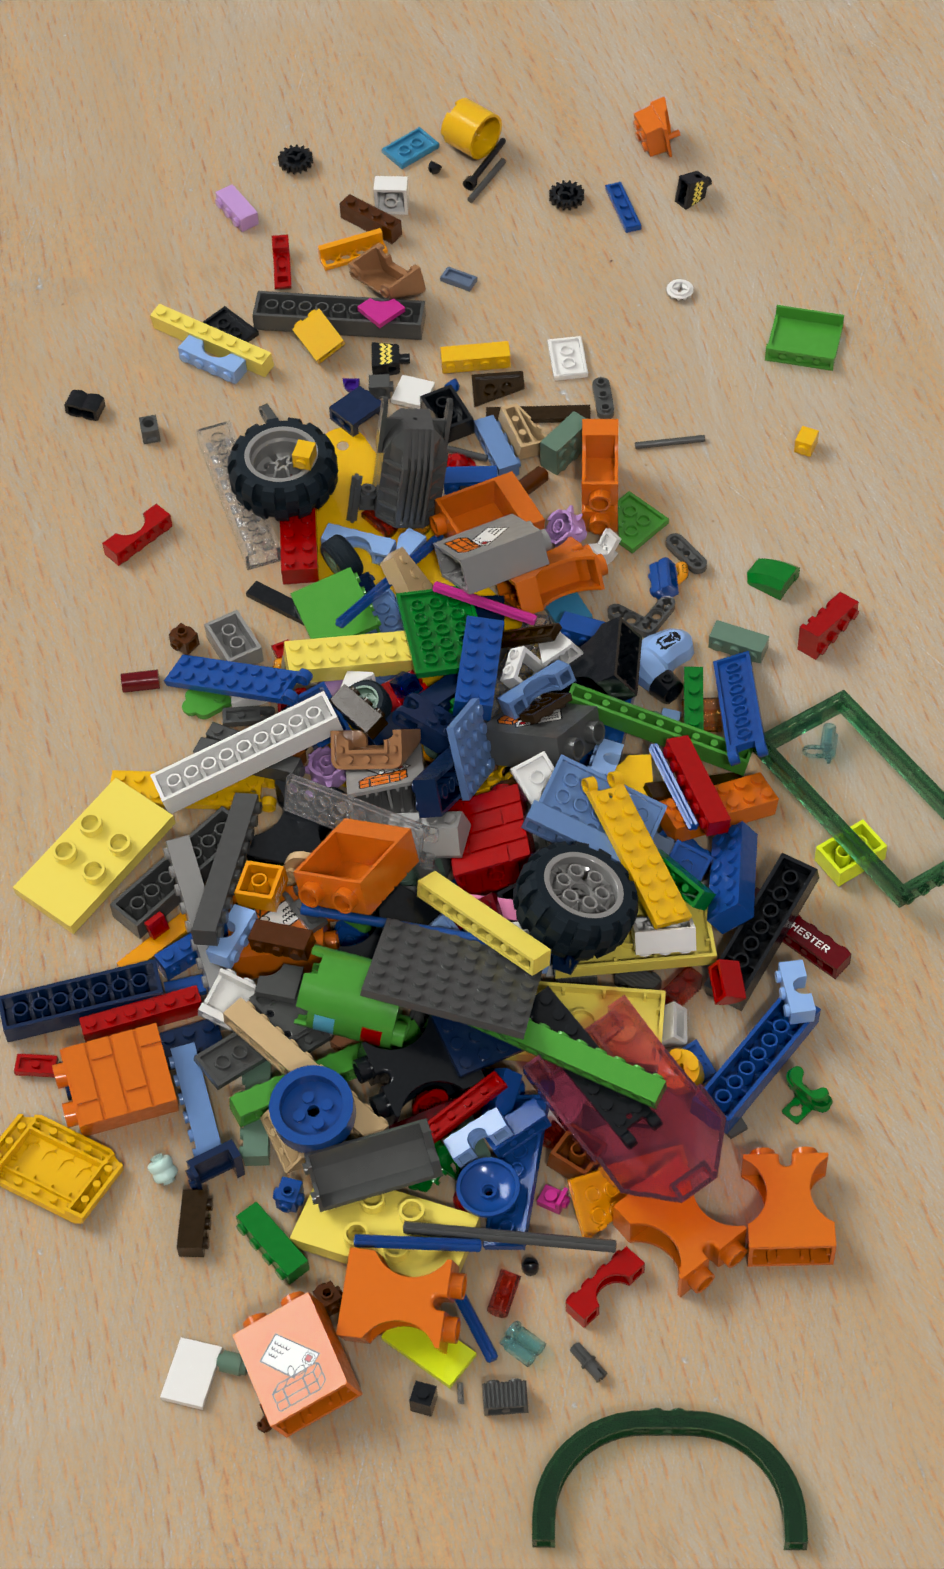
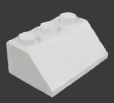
[631,916,696,957]

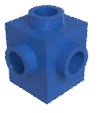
[273,1176,305,1213]

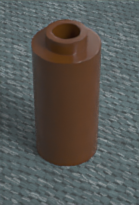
[519,466,549,495]

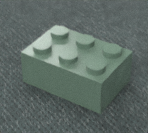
[540,411,586,475]

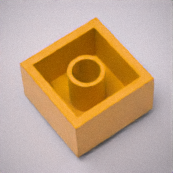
[234,860,288,912]

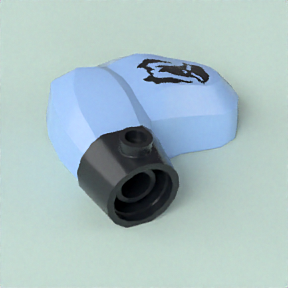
[638,628,694,704]

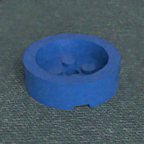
[269,1065,356,1153]

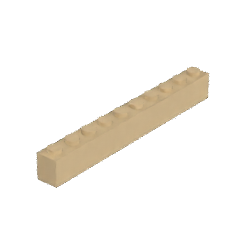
[223,997,389,1139]

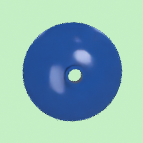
[456,1157,520,1218]

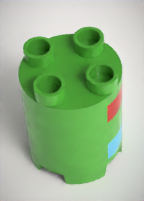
[294,944,412,1049]

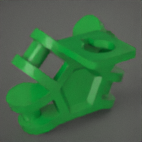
[782,1066,833,1125]
[408,1140,462,1192]

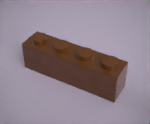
[339,194,402,244]

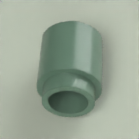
[216,1350,247,1376]

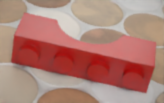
[102,504,172,566]
[566,1246,645,1328]

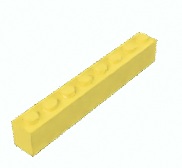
[150,304,274,377]
[417,871,551,976]

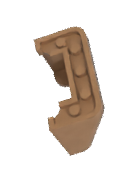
[348,243,426,299]
[331,729,421,770]

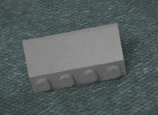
[388,811,471,859]

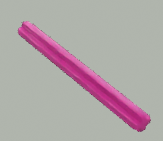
[433,581,537,625]

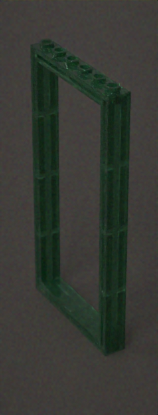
[753,690,944,908]

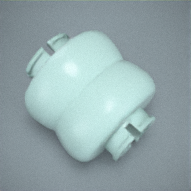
[148,1153,178,1185]

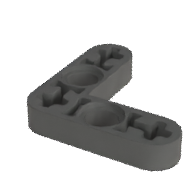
[608,596,675,638]

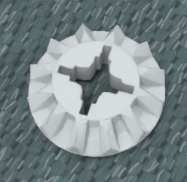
[667,279,694,301]

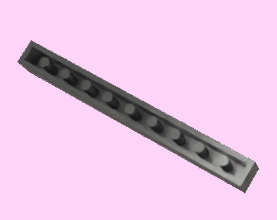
[191,793,262,946]

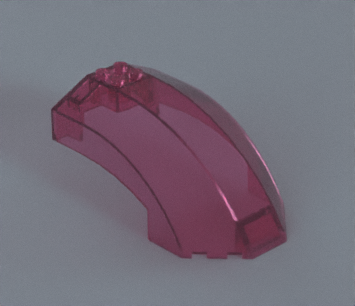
[522,994,726,1203]

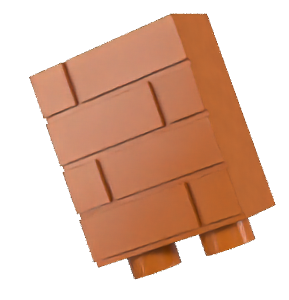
[429,471,545,538]
[293,818,419,915]
[52,1023,179,1137]

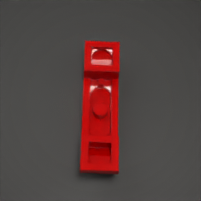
[272,234,292,289]

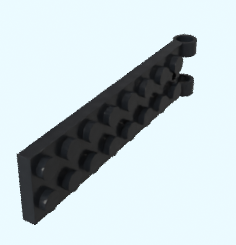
[530,986,663,1150]

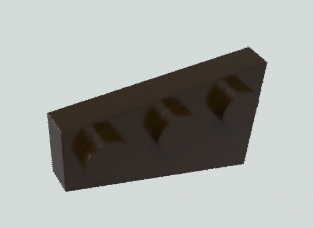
[472,371,525,407]
[519,693,573,724]

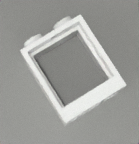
[500,646,545,699]

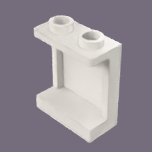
[198,968,256,1033]

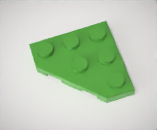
[618,491,669,554]

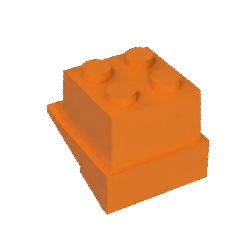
[633,97,681,158]

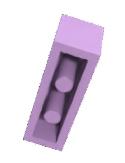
[215,184,259,232]

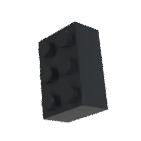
[420,385,474,443]

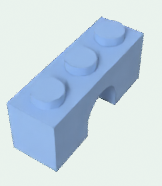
[588,739,624,776]
[206,904,258,969]
[775,959,816,1024]
[443,1107,514,1168]

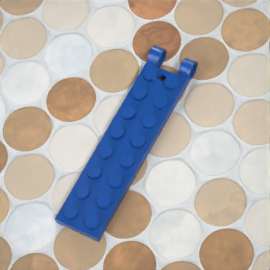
[713,651,769,766]
[164,654,313,706]
[482,1080,554,1250]

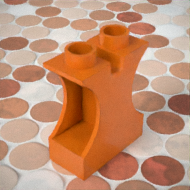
[582,419,618,535]
[496,536,608,614]
[741,1146,837,1267]
[613,1157,747,1297]
[336,1247,467,1354]

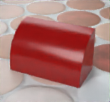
[708,959,746,1005]

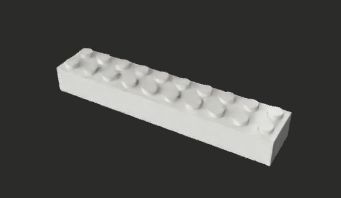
[150,691,343,814]

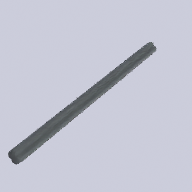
[403,1221,617,1253]

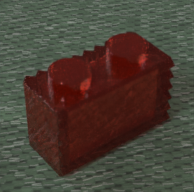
[662,967,702,1006]

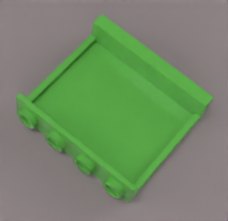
[765,305,844,371]
[290,567,381,639]

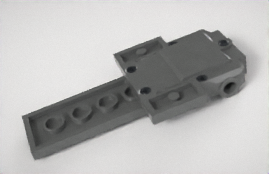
[194,972,331,1090]

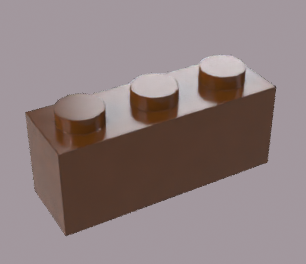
[248,919,316,961]

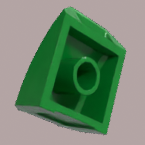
[747,558,800,600]

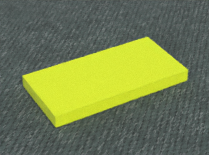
[381,1327,477,1389]

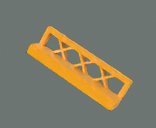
[318,228,388,271]

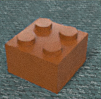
[547,1124,607,1179]

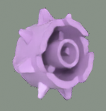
[544,505,587,548]
[305,746,346,790]

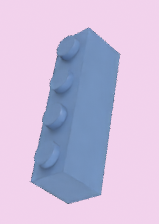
[474,415,521,476]

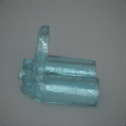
[802,723,839,764]
[499,1321,546,1367]

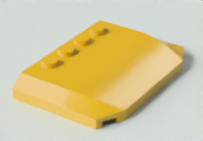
[0,1114,124,1224]

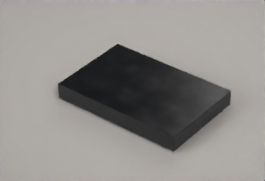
[203,306,259,343]

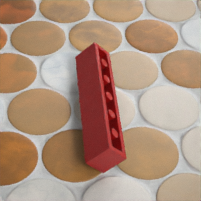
[663,735,731,837]
[79,985,202,1043]

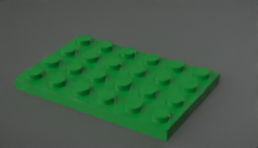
[396,586,478,679]

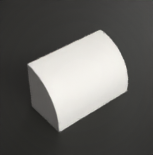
[662,1001,687,1048]

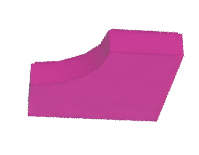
[357,298,405,328]

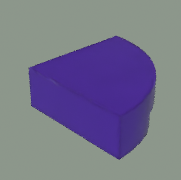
[343,378,360,393]

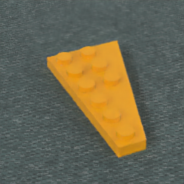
[567,1144,688,1238]

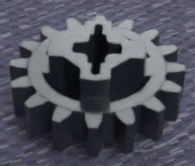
[278,144,313,174]
[549,180,584,210]

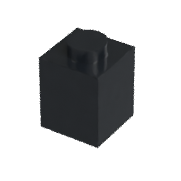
[409,1381,438,1417]

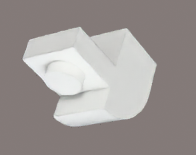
[588,528,621,565]

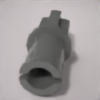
[570,1342,608,1383]

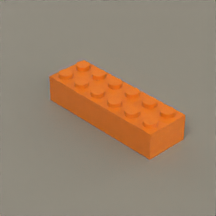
[659,772,779,842]

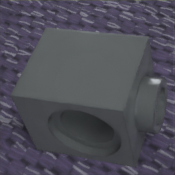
[369,374,394,399]
[139,415,161,444]

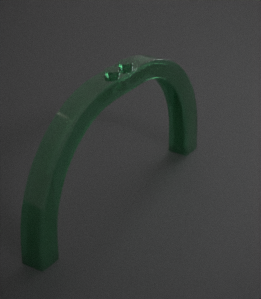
[532,1408,808,1550]

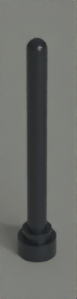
[463,138,506,191]

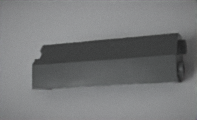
[302,1118,443,1212]

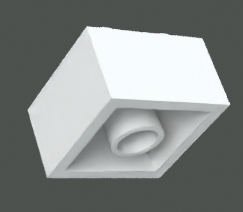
[374,176,409,215]

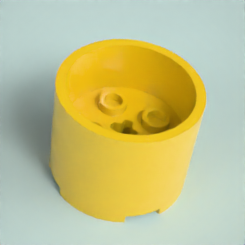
[441,98,502,160]

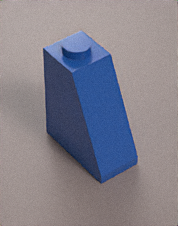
[481,1068,523,1117]

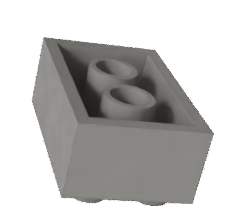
[204,610,264,665]

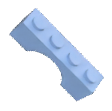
[178,335,247,384]
[321,523,396,565]

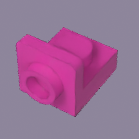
[537,1184,571,1215]

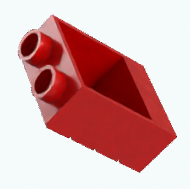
[447,783,536,895]

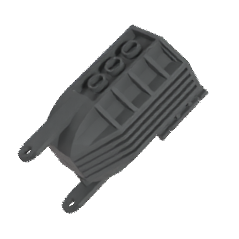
[346,396,453,528]

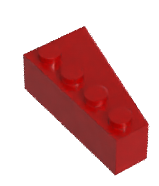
[797,592,859,660]

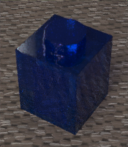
[389,671,423,699]

